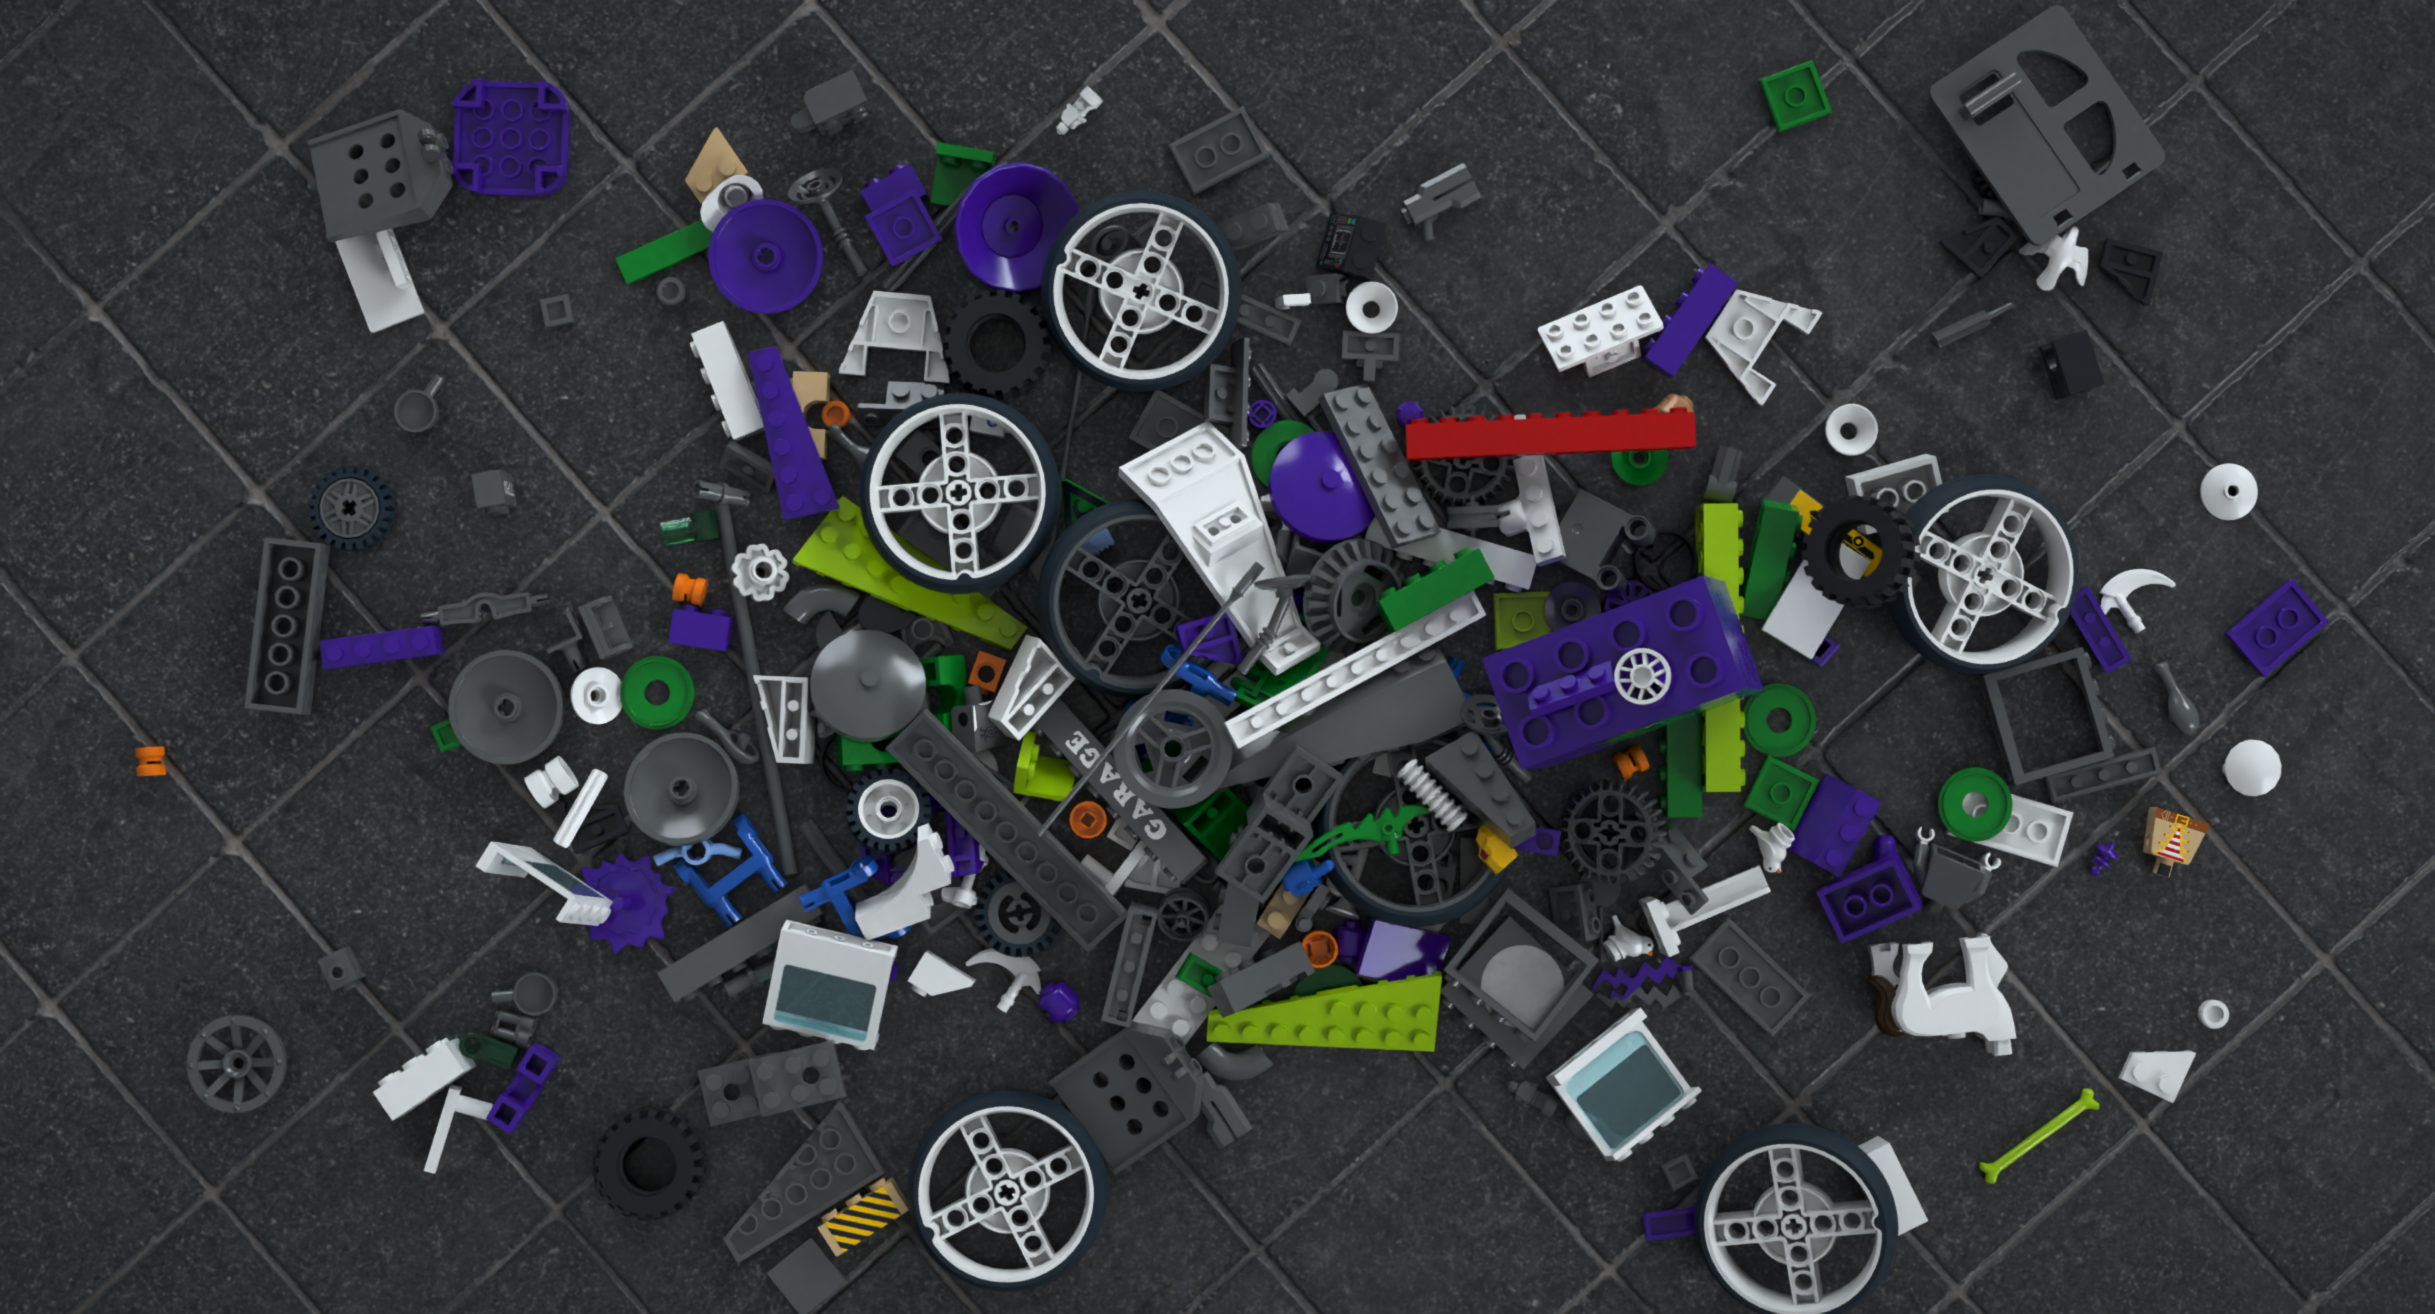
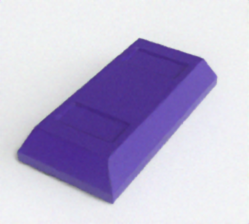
[1642,1207,1696,1242]

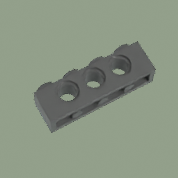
[896,429,1006,531]

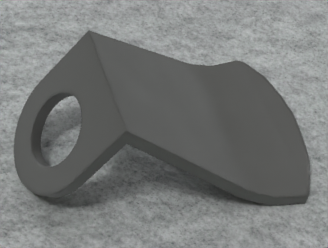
[986,503,1036,563]

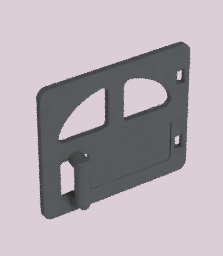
[1928,5,2166,246]

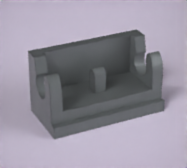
[578,595,634,660]

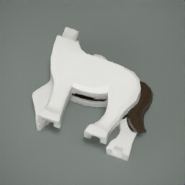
[1866,933,2016,1056]

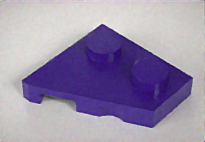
[1174,612,1243,665]

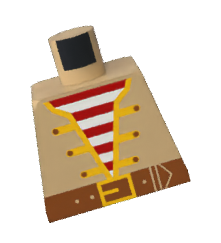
[2143,807,2209,878]

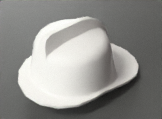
[700,175,763,232]

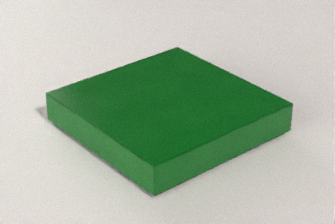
[1758,60,1832,134]
[1742,755,1819,831]

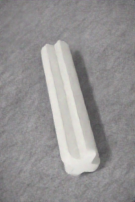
[553,769,608,848]

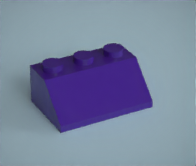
[1787,774,1881,877]

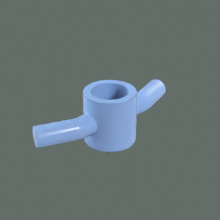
[653,839,743,866]

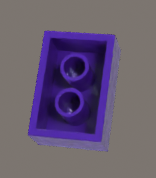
[1816,852,1922,944]

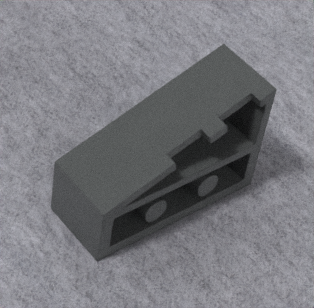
[1207,941,1315,1018]

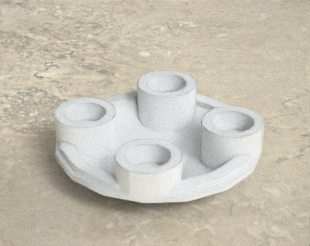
[2222,740,2282,796]

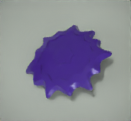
[579,853,674,954]

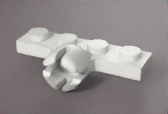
[1496,455,1566,567]

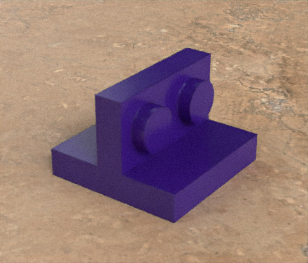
[865,189,943,267]

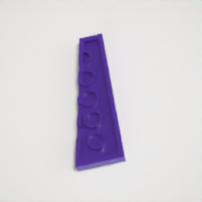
[748,346,840,521]

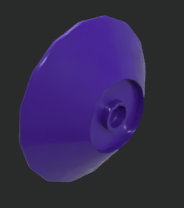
[954,162,1078,293]

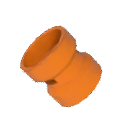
[672,573,708,607]
[1612,743,1650,780]
[135,746,166,777]

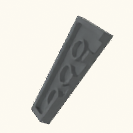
[897,488,1001,600]

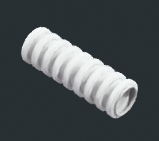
[1397,759,1468,832]

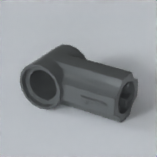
[1702,446,1743,504]

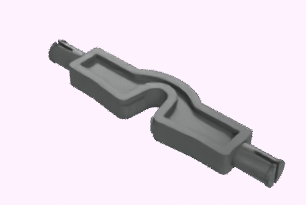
[421,592,550,626]

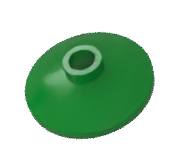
[1611,450,1668,486]

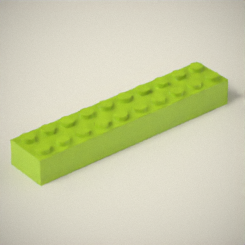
[1695,503,1745,792]

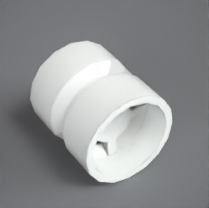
[524,756,579,808]

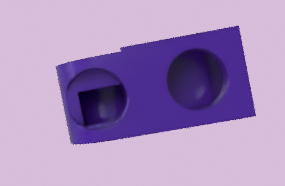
[1514,827,1562,857]

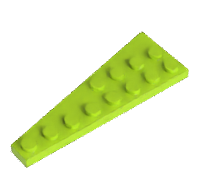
[792,496,1028,652]
[1206,971,1442,1052]

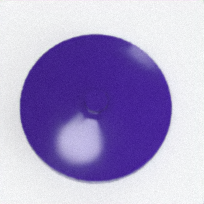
[708,199,824,314]
[1268,432,1375,544]

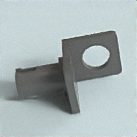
[546,605,588,674]

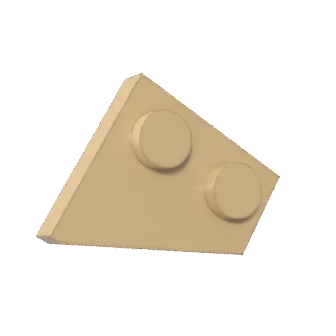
[685,127,749,204]

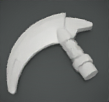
[2100,569,2175,634]
[966,948,1041,1013]

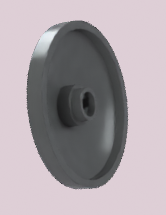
[810,630,926,742]
[448,650,565,765]
[624,733,740,846]

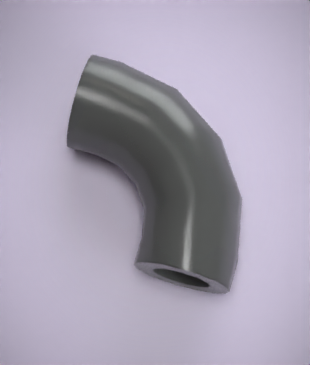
[783,583,862,625]
[1194,1042,1274,1081]

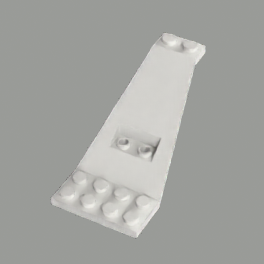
[1118,422,1321,676]

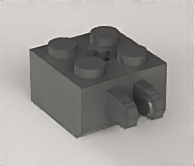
[790,69,873,135]

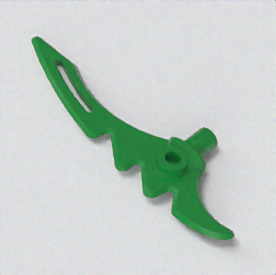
[1295,804,1430,862]

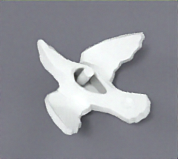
[2019,225,2088,291]

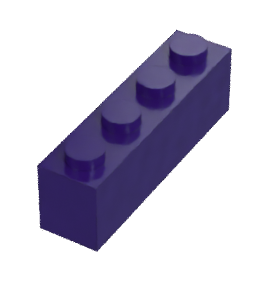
[1642,263,1738,379]
[319,626,444,670]

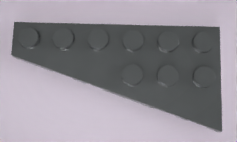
[723,1099,885,1263]

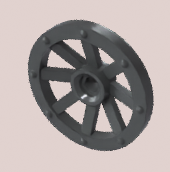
[187,1015,287,1113]

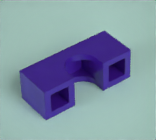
[486,1042,562,1134]

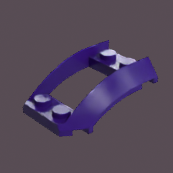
[860,795,985,884]

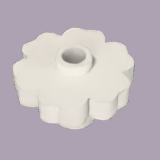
[730,544,789,602]

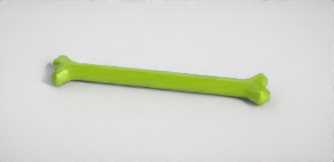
[1979,1088,2099,1184]

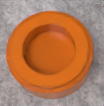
[822,401,851,429]

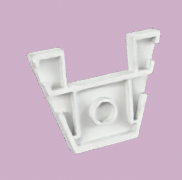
[1704,289,1822,407]
[839,291,951,384]

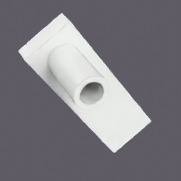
[1081,840,1147,896]
[424,1084,493,1174]

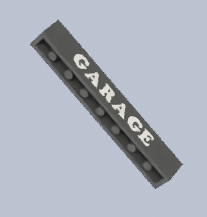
[1032,697,1209,884]

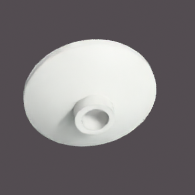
[2200,464,2258,520]
[571,667,622,724]

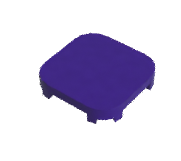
[451,79,570,197]

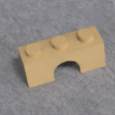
[790,371,831,460]

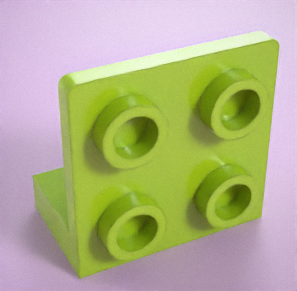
[1013,731,1075,801]

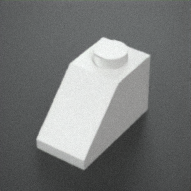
[908,950,976,997]

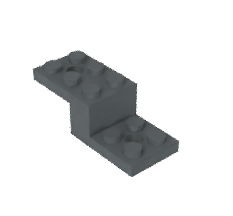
[1215,744,1344,903]
[697,1040,847,1127]

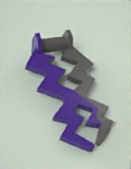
[1592,956,1696,1009]

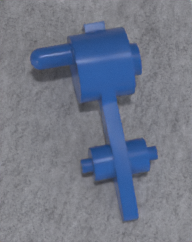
[1280,859,1334,897]

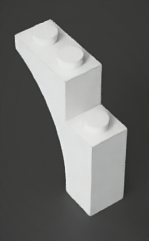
[855,823,954,941]

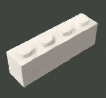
[690,321,765,442]

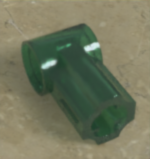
[660,510,720,547]
[459,1030,519,1071]

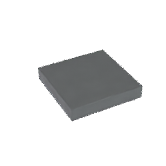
[766,1236,847,1314]

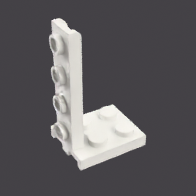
[1638,865,1771,957]

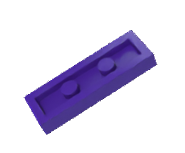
[2070,586,2132,674]
[1527,661,1617,718]

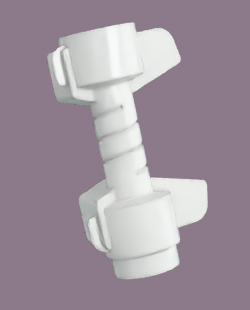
[941,844,989,909]

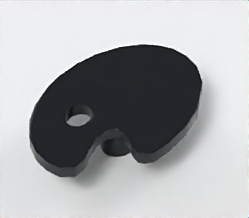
[858,594,919,634]

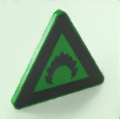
[1061,479,1110,531]

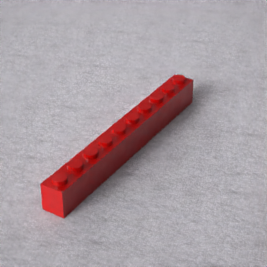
[1405,407,1696,461]

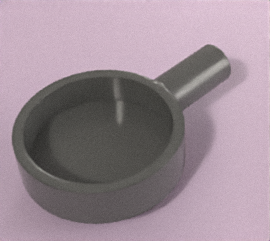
[394,373,445,433]
[492,972,558,1016]

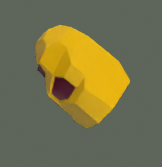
[1476,824,1518,875]

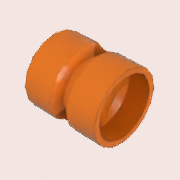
[1070,801,1108,838]
[1301,929,1338,968]

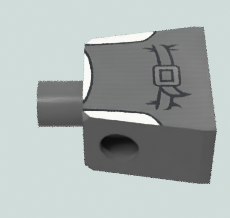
[951,685,1010,753]

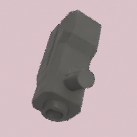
[1400,163,1482,242]
[1200,1070,1253,1150]

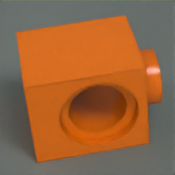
[968,651,1008,696]

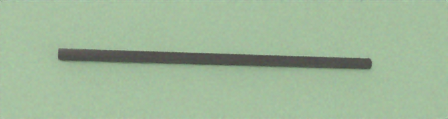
[714,482,798,876]

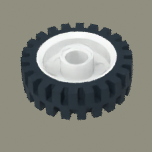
[846,768,932,855]

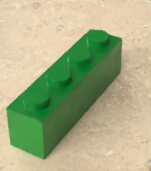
[1740,499,1803,620]
[1374,546,1495,633]
[1658,713,1702,818]

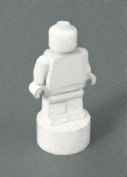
[1056,86,1103,135]

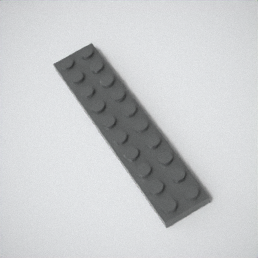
[885,708,1128,952]

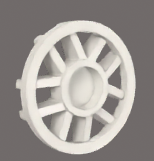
[1614,648,1671,705]

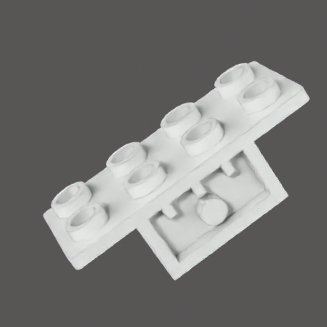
[335,229,424,333]
[1538,285,1664,378]

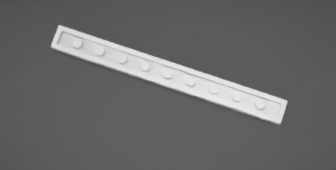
[1223,590,1486,749]

